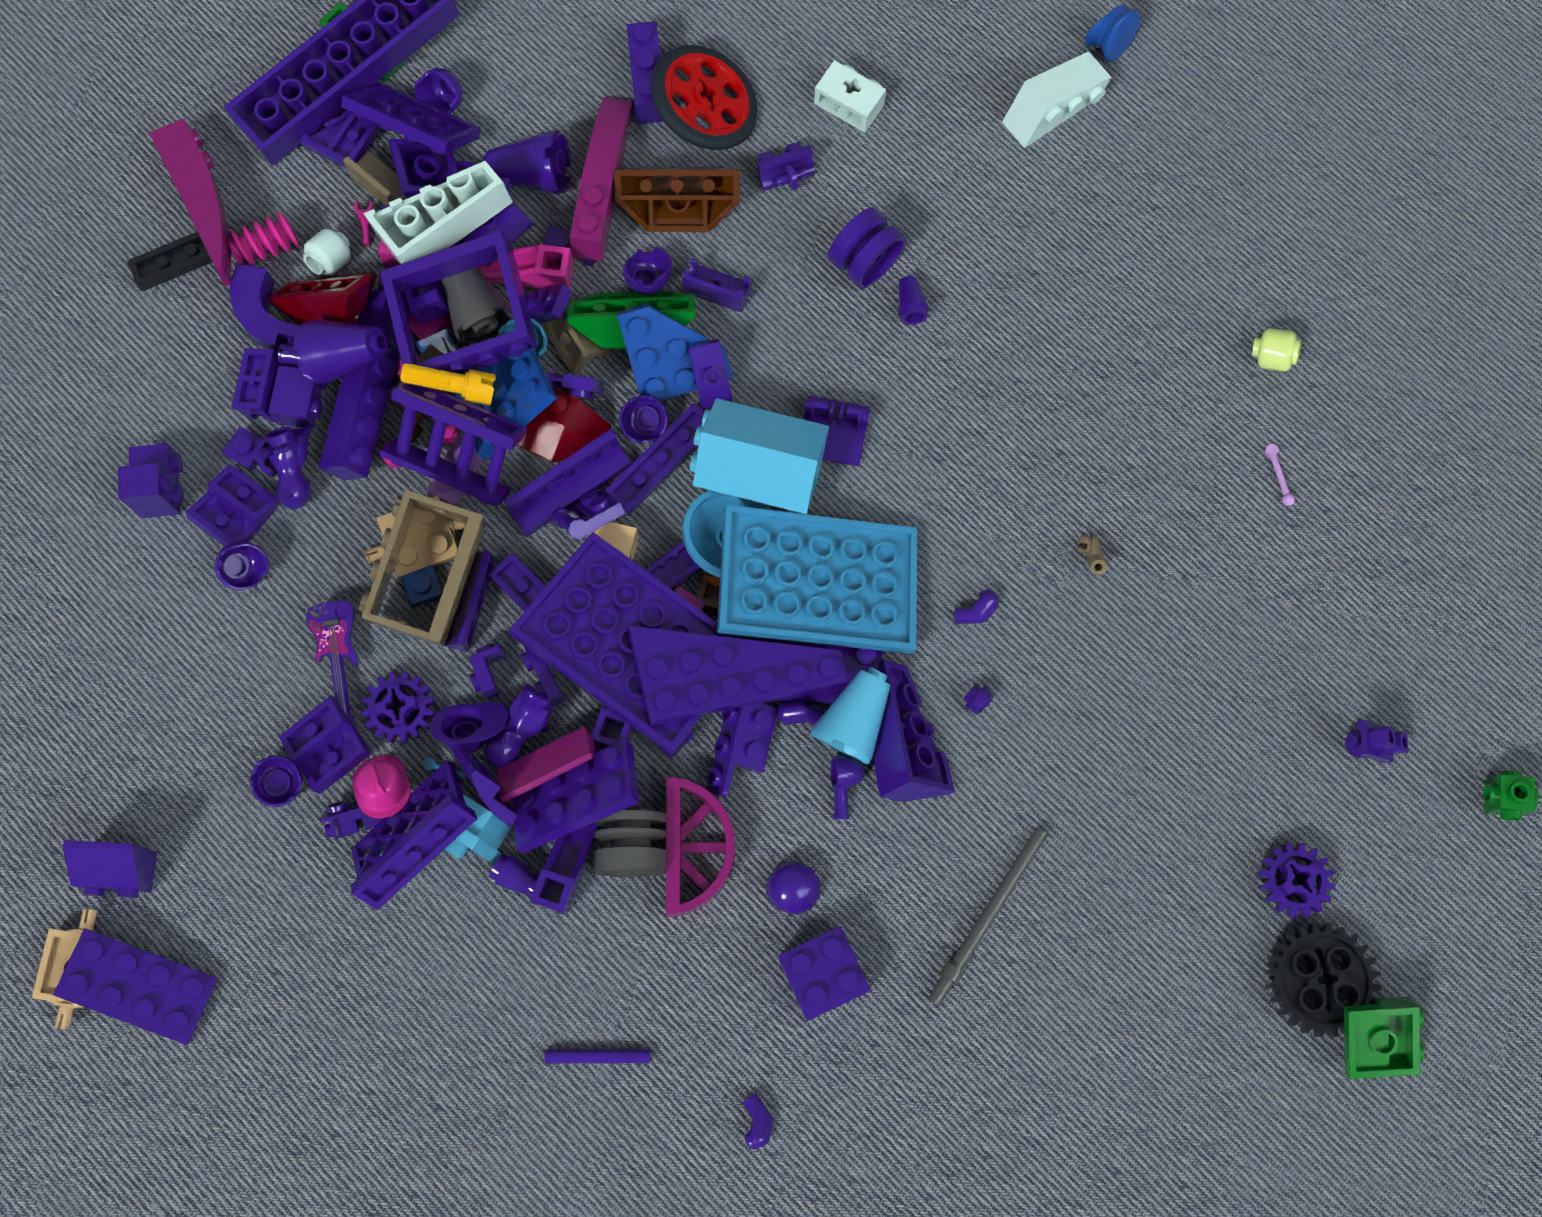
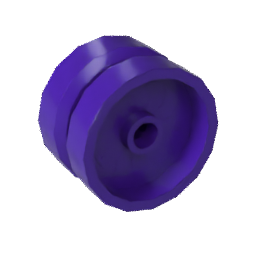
[827,207,907,290]

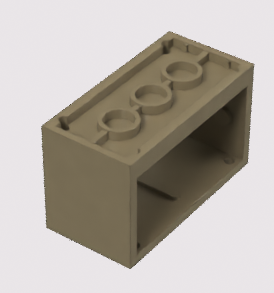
[358,490,486,647]

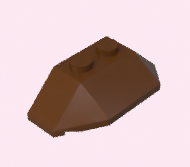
[614,166,740,232]

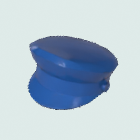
[1085,5,1140,62]

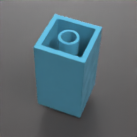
[690,398,829,514]

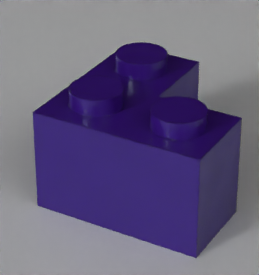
[118,443,184,518]

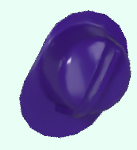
[430,702,508,754]

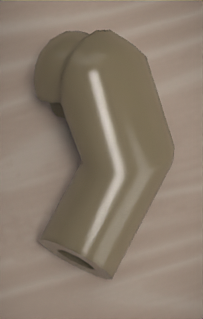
[1077,535,1107,575]

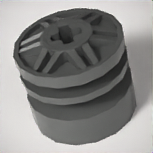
[594,807,666,877]

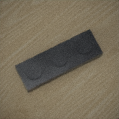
[127,231,212,292]

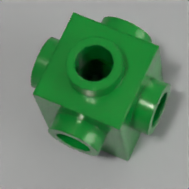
[1483,770,1539,821]

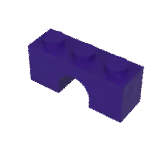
[626,21,664,124]

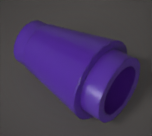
[898,276,929,325]
[489,854,538,896]

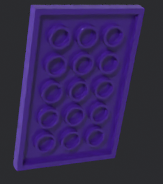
[509,532,737,755]

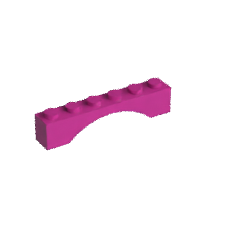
[378,239,574,289]

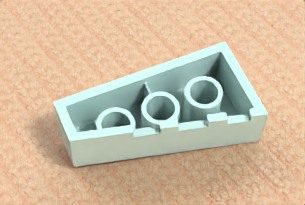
[363,161,513,264]

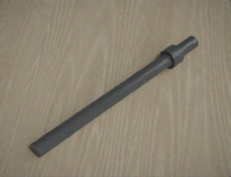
[928,827,1048,1007]

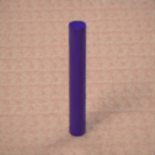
[545,1049,650,1064]

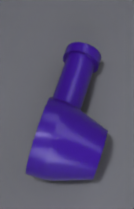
[830,756,863,819]

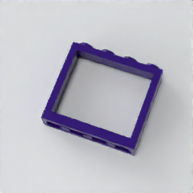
[380,230,538,375]

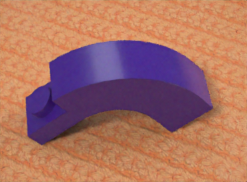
[230,263,300,353]

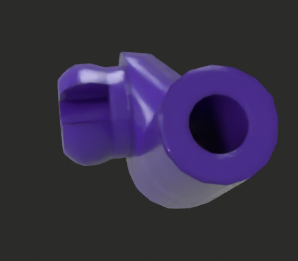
[954,589,999,624]
[777,701,825,725]

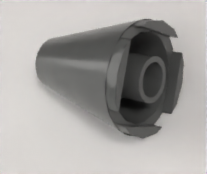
[442,267,514,346]

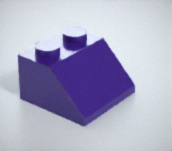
[63,840,157,898]

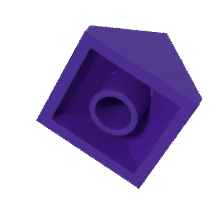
[389,138,458,199]

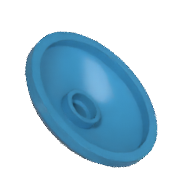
[682,490,771,577]

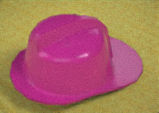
[352,755,411,819]

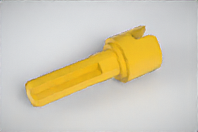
[400,363,496,406]

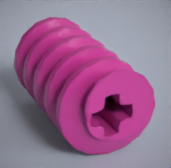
[228,212,300,266]

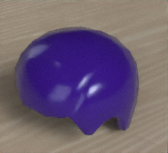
[414,68,463,114]
[623,247,673,294]
[619,395,669,443]
[214,541,269,591]
[249,755,303,807]
[766,862,821,914]

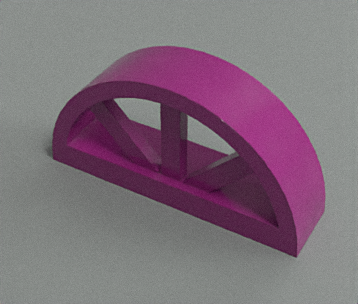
[666,777,735,917]

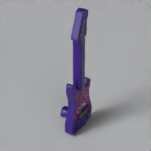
[306,601,359,724]

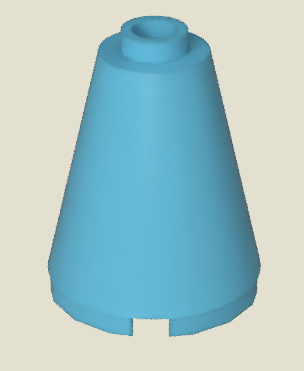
[810,667,891,765]

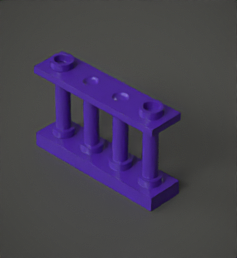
[379,382,527,506]

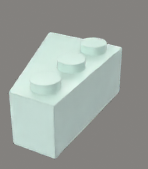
[1002,51,1112,148]

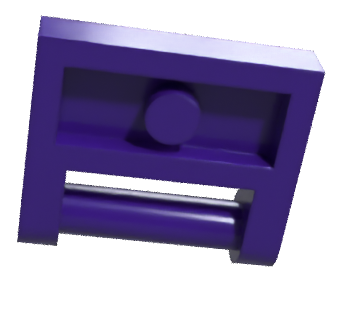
[551,491,626,539]

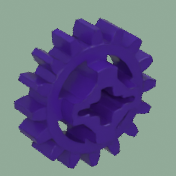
[361,671,436,744]
[1257,843,1336,918]

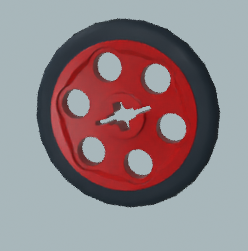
[651,45,757,150]

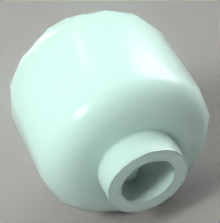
[303,229,351,276]

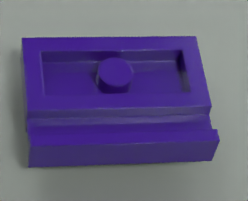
[548,371,605,400]

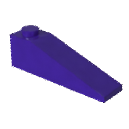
[874,660,955,802]

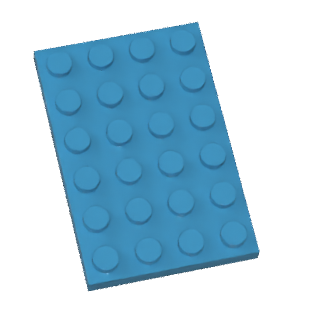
[717,505,917,654]

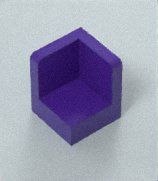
[404,280,450,325]

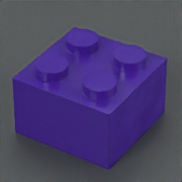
[777,926,871,1022]

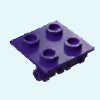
[803,395,870,467]

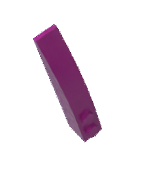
[570,97,633,261]
[149,118,231,287]

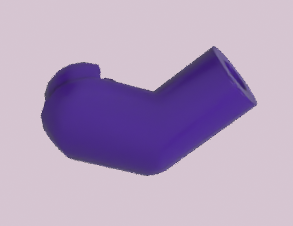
[742,1093,773,1150]

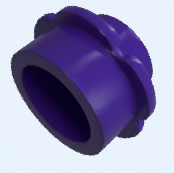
[964,685,994,715]

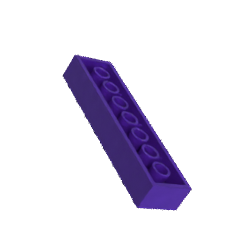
[224,0,460,166]

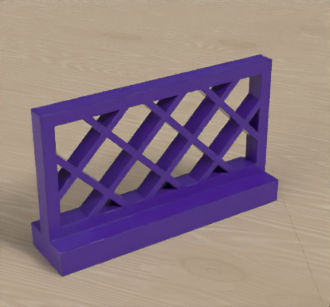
[350,760,477,910]

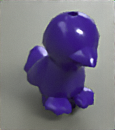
[259,426,311,509]
[484,684,553,768]

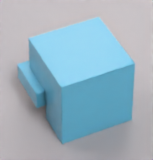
[444,794,512,865]

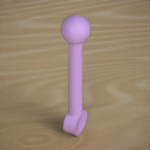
[1264,444,1295,506]

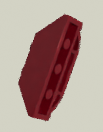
[268,271,377,325]
[517,386,611,463]

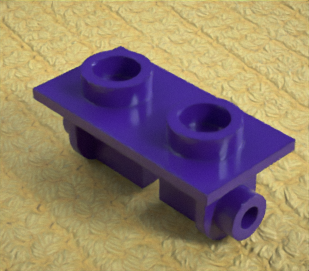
[319,801,384,839]

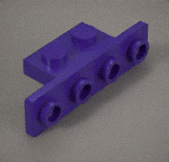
[707,703,778,797]

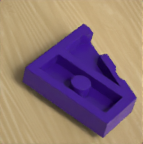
[300,110,381,168]

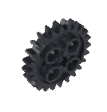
[1264,923,1382,1038]

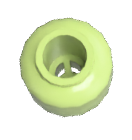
[1252,328,1301,372]

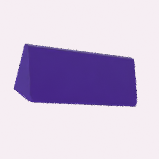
[445,550,495,652]

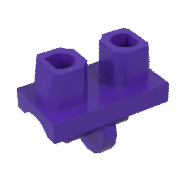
[757,142,815,191]
[1345,720,1409,763]

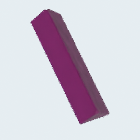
[497,727,597,802]

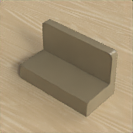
[343,151,407,206]
[540,303,613,373]

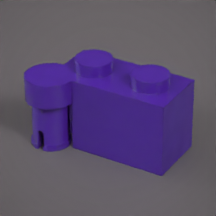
[268,343,328,429]

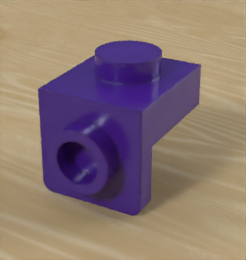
[469,644,507,700]

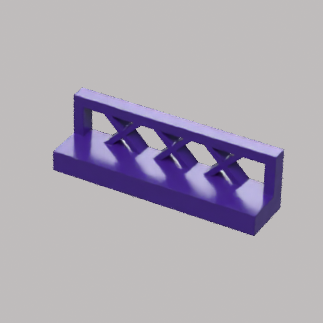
[504,429,632,538]

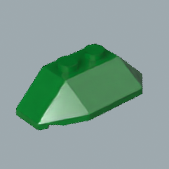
[567,290,695,349]

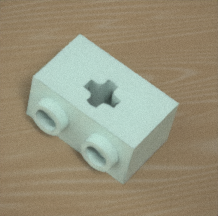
[814,60,886,133]

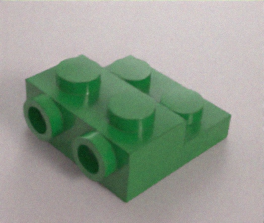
[1344,997,1424,1079]

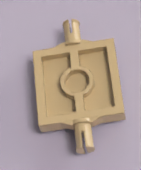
[364,495,466,579]
[32,909,121,1030]

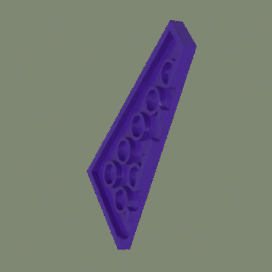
[628,626,849,726]

